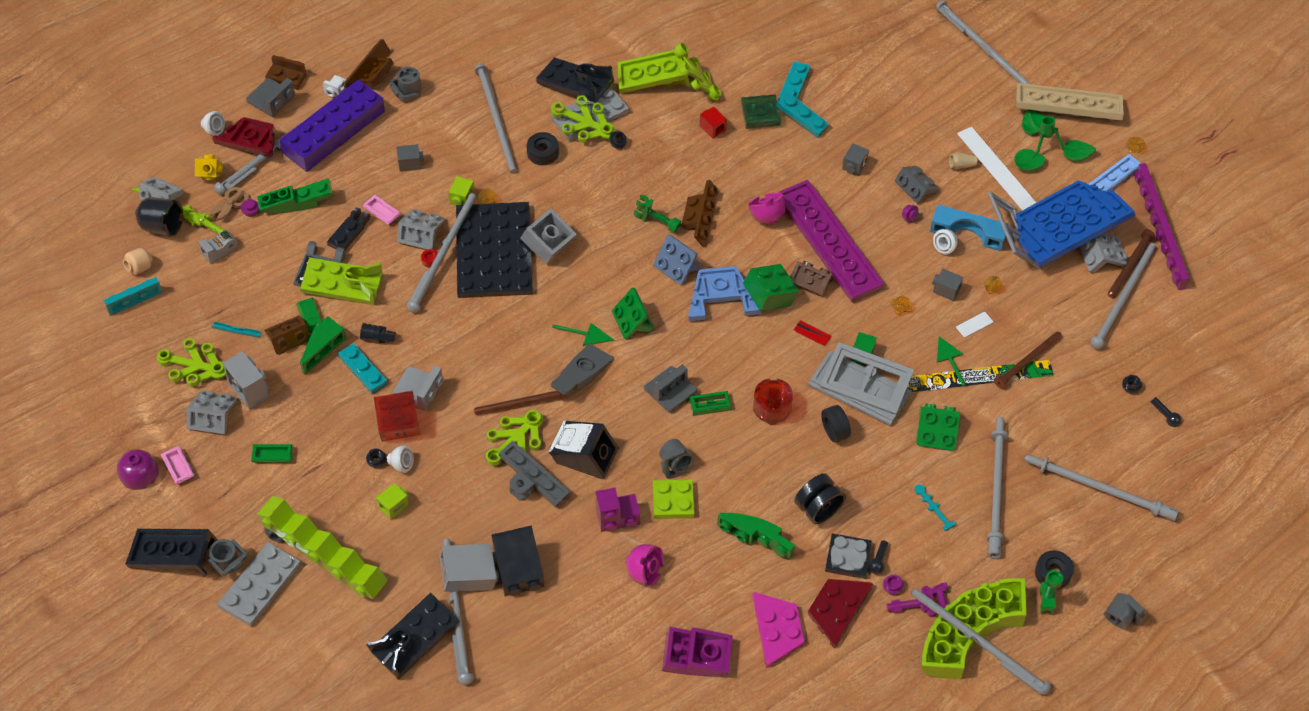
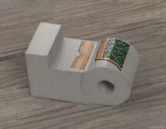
[199,231,238,264]

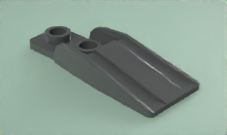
[551,344,613,395]

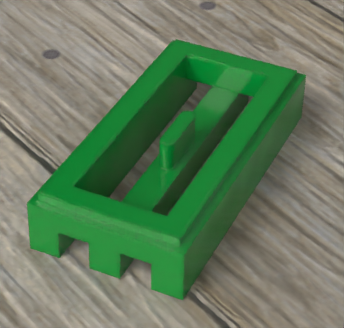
[689,391,731,416]

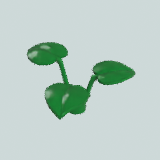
[1014,109,1096,171]

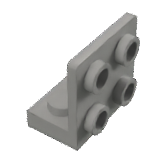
[397,209,445,249]
[187,391,237,434]

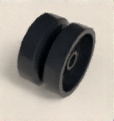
[794,473,846,524]

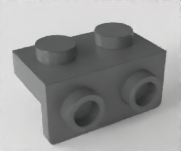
[895,166,939,203]

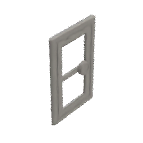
[988,191,1039,268]
[820,342,914,414]

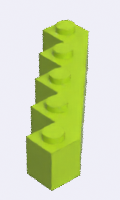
[257,496,388,599]

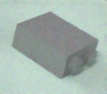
[439,544,499,592]

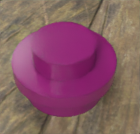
[241,199,259,217]
[902,205,919,223]
[883,574,904,595]

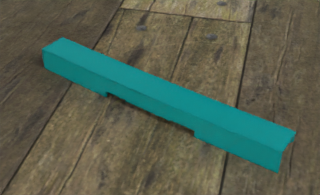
[211,322,261,338]

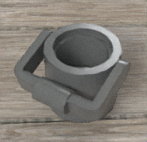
[390,67,422,102]
[659,439,694,479]
[208,539,247,576]
[1104,593,1145,629]

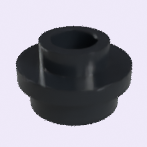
[609,131,627,149]
[1122,375,1142,393]
[366,448,386,468]

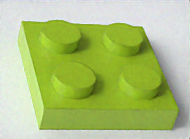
[653,480,694,519]

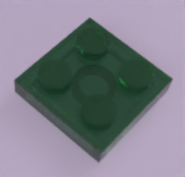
[741,94,781,129]

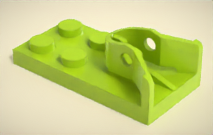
[617,50,691,93]
[300,257,383,305]

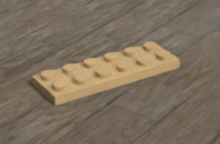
[1016,83,1124,120]

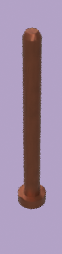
[1108,229,1155,297]
[994,331,1062,389]
[474,390,567,415]

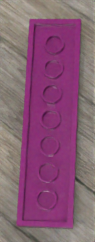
[779,180,884,302]

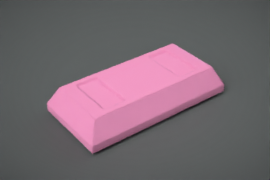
[362,195,401,225]
[161,446,195,485]

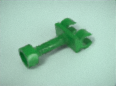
[634,195,682,234]
[1040,570,1063,615]

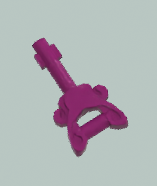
[886,582,950,617]

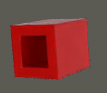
[700,107,727,139]

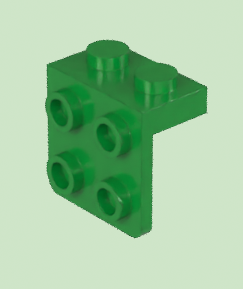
[916,403,960,450]

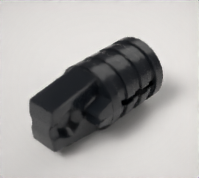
[360,323,396,343]

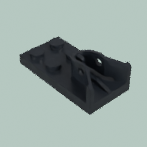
[536,57,614,103]
[125,528,218,577]
[366,592,459,680]

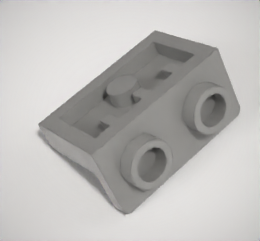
[139,177,183,200]

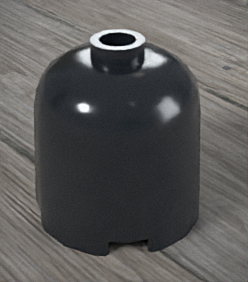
[135,197,183,236]

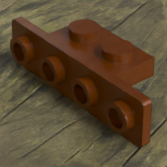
[343,39,394,89]
[681,180,718,247]

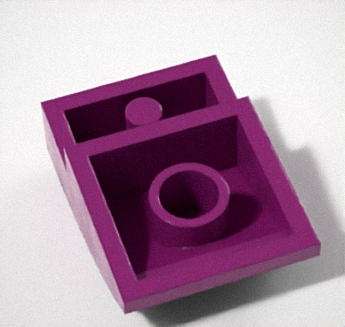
[662,626,733,676]

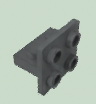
[644,364,697,412]

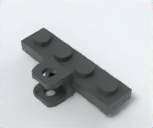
[499,440,570,508]

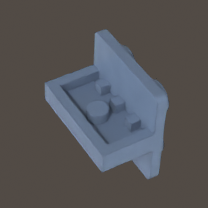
[653,235,701,285]

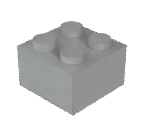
[520,208,577,264]
[223,351,269,410]

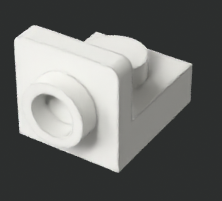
[323,75,346,98]

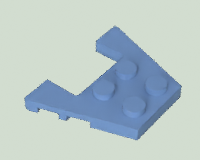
[688,266,762,321]

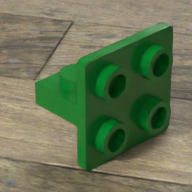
[612,288,654,339]

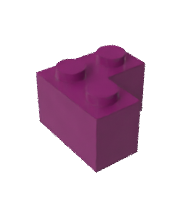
[595,487,640,532]

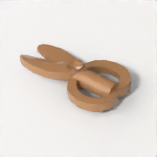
[210,187,249,220]

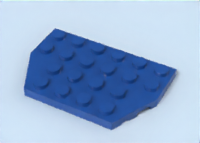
[1016,180,1135,268]

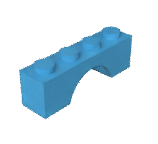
[930,204,1009,251]

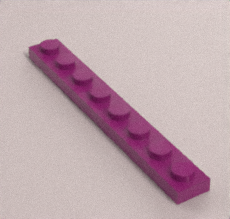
[1134,163,1189,290]

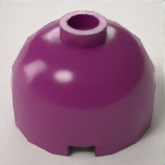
[117,449,159,490]

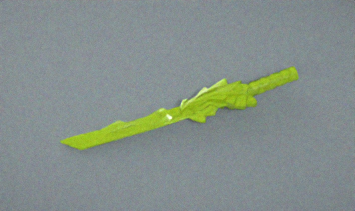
[131,187,226,234]

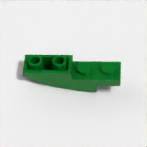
[257,178,333,213]
[717,513,795,560]

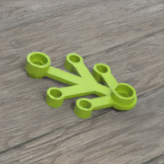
[674,42,722,101]
[551,95,616,143]
[157,338,226,387]
[486,410,543,466]

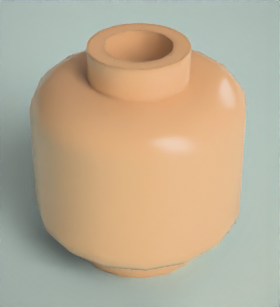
[123,248,153,275]

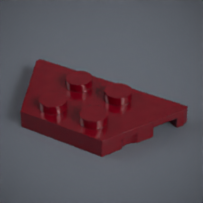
[212,117,275,157]
[808,579,873,648]

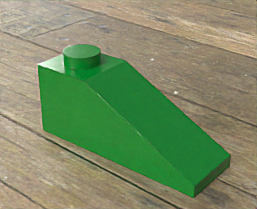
[300,316,346,375]

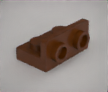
[265,55,307,90]
[790,261,833,296]
[264,315,311,354]

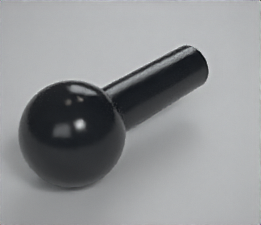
[1151,397,1182,427]
[868,540,888,574]

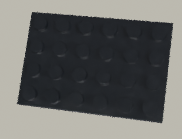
[456,202,533,298]

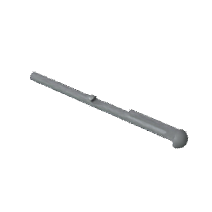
[936,0,1030,84]
[475,64,517,174]
[214,110,318,195]
[407,193,476,313]
[1090,243,1156,349]
[443,539,474,685]
[911,588,1051,695]

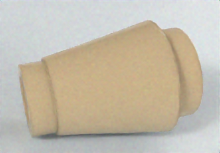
[949,152,977,170]

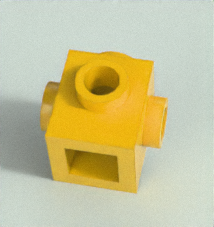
[195,154,223,180]

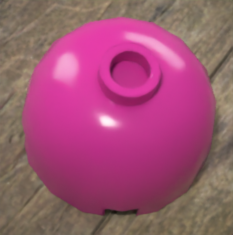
[748,192,786,225]
[626,544,664,586]

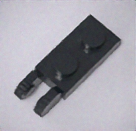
[327,207,371,252]

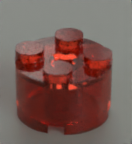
[753,379,793,425]

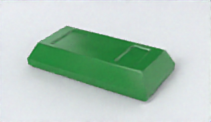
[296,297,323,332]
[251,444,293,463]

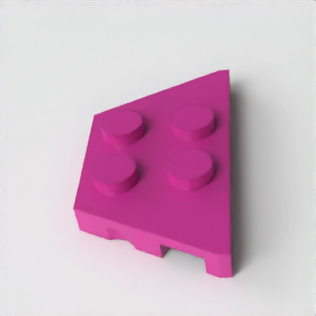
[752,592,804,668]

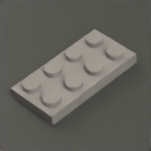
[550,86,629,142]
[217,542,301,627]

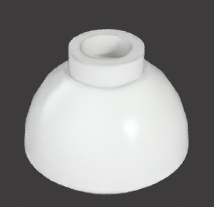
[201,111,225,136]
[933,229,958,255]
[387,445,414,473]

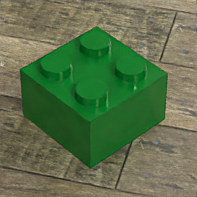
[743,264,799,311]

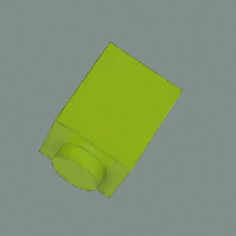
[449,176,475,206]
[376,483,409,520]

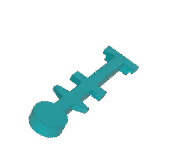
[914,484,956,531]

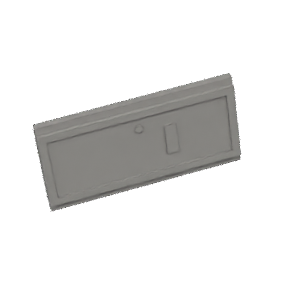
[808,351,912,426]

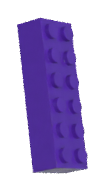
[279,79,385,172]

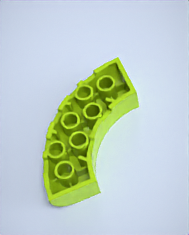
[921,578,1026,679]

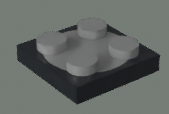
[825,533,872,579]

